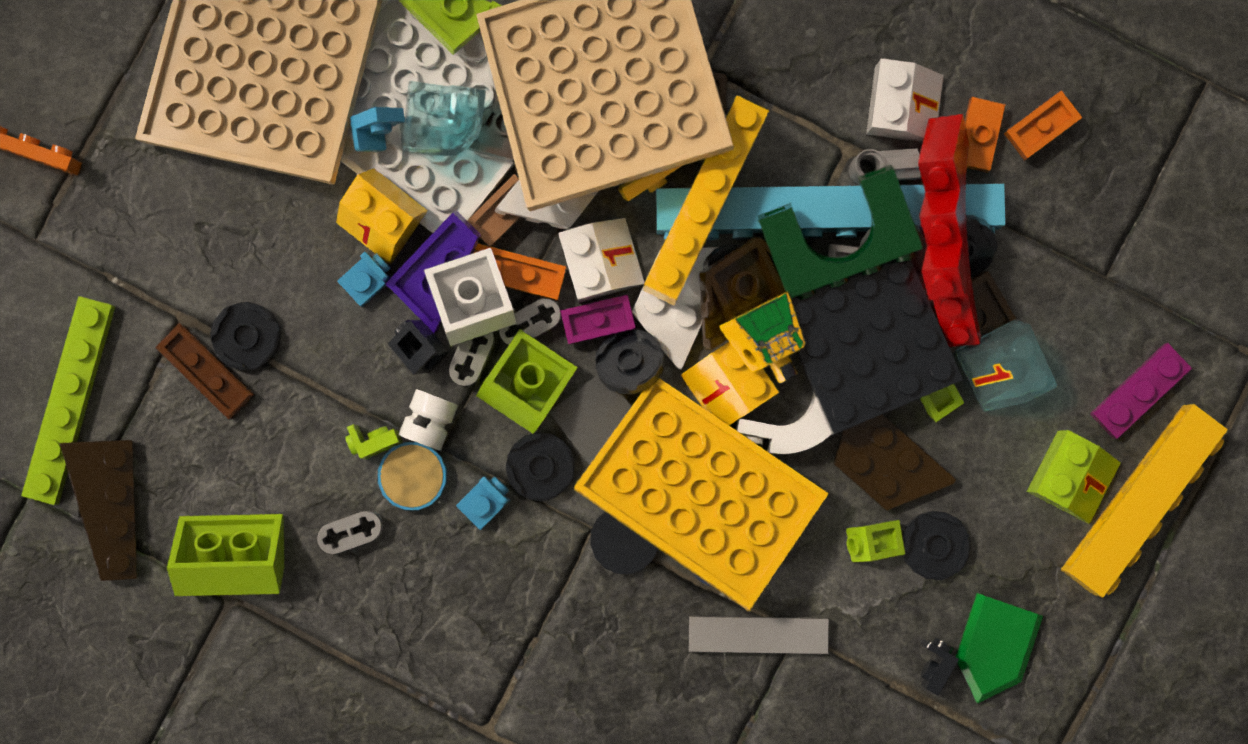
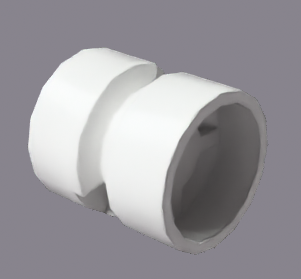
[398,389,458,450]

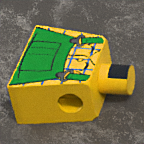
[719,292,805,383]

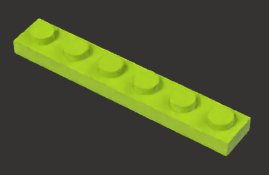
[21,296,116,505]

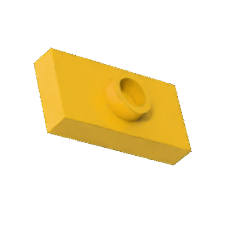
[618,165,683,201]

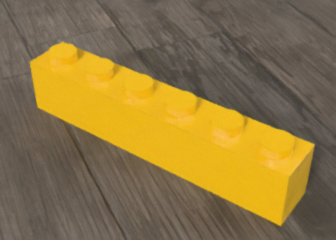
[643,95,769,306]
[1061,404,1228,598]

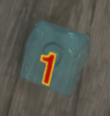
[955,319,1058,412]

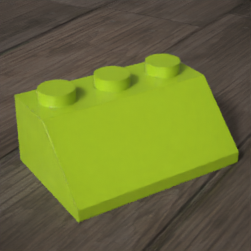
[167,514,284,596]

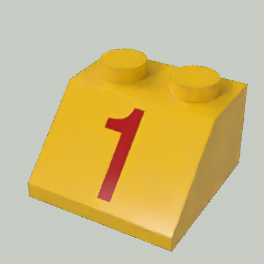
[336,168,428,265]
[681,342,779,425]

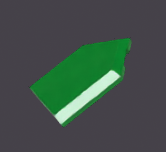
[955,593,1043,704]

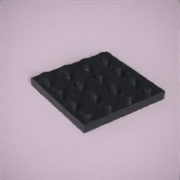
[791,259,963,435]

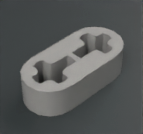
[499,299,561,345]
[449,332,495,387]
[317,511,384,554]

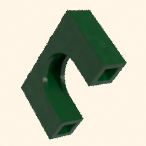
[758,164,923,300]

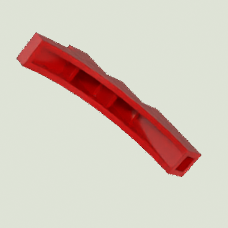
[918,114,981,347]

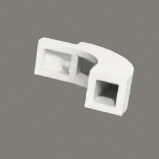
[736,392,831,454]

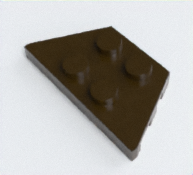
[699,237,786,350]
[833,414,956,510]

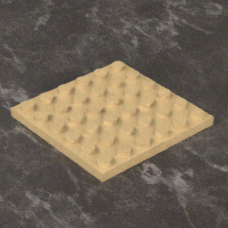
[135,0,382,185]
[476,0,734,212]

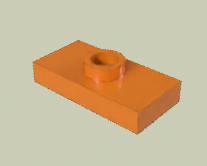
[965,97,1005,173]

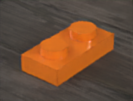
[1004,90,1082,161]

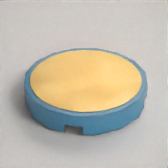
[378,442,447,510]

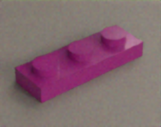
[1090,343,1192,439]

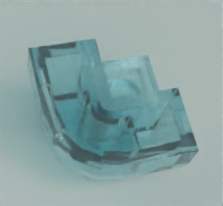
[401,81,486,156]

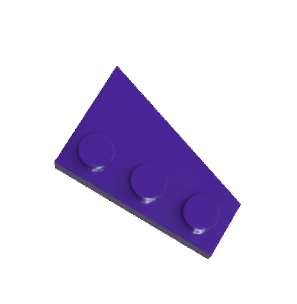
[386,210,481,333]

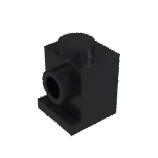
[388,320,451,375]

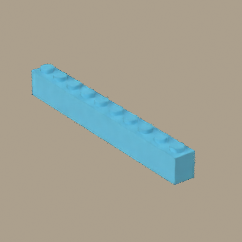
[656,184,1005,240]

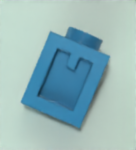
[350,107,405,152]
[337,251,391,307]
[456,476,510,530]

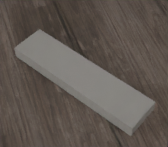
[688,616,829,654]

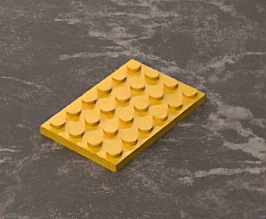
[574,378,828,611]

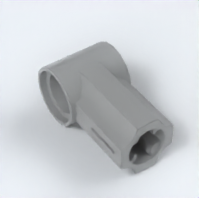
[849,148,921,185]

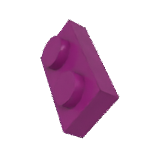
[560,295,636,345]

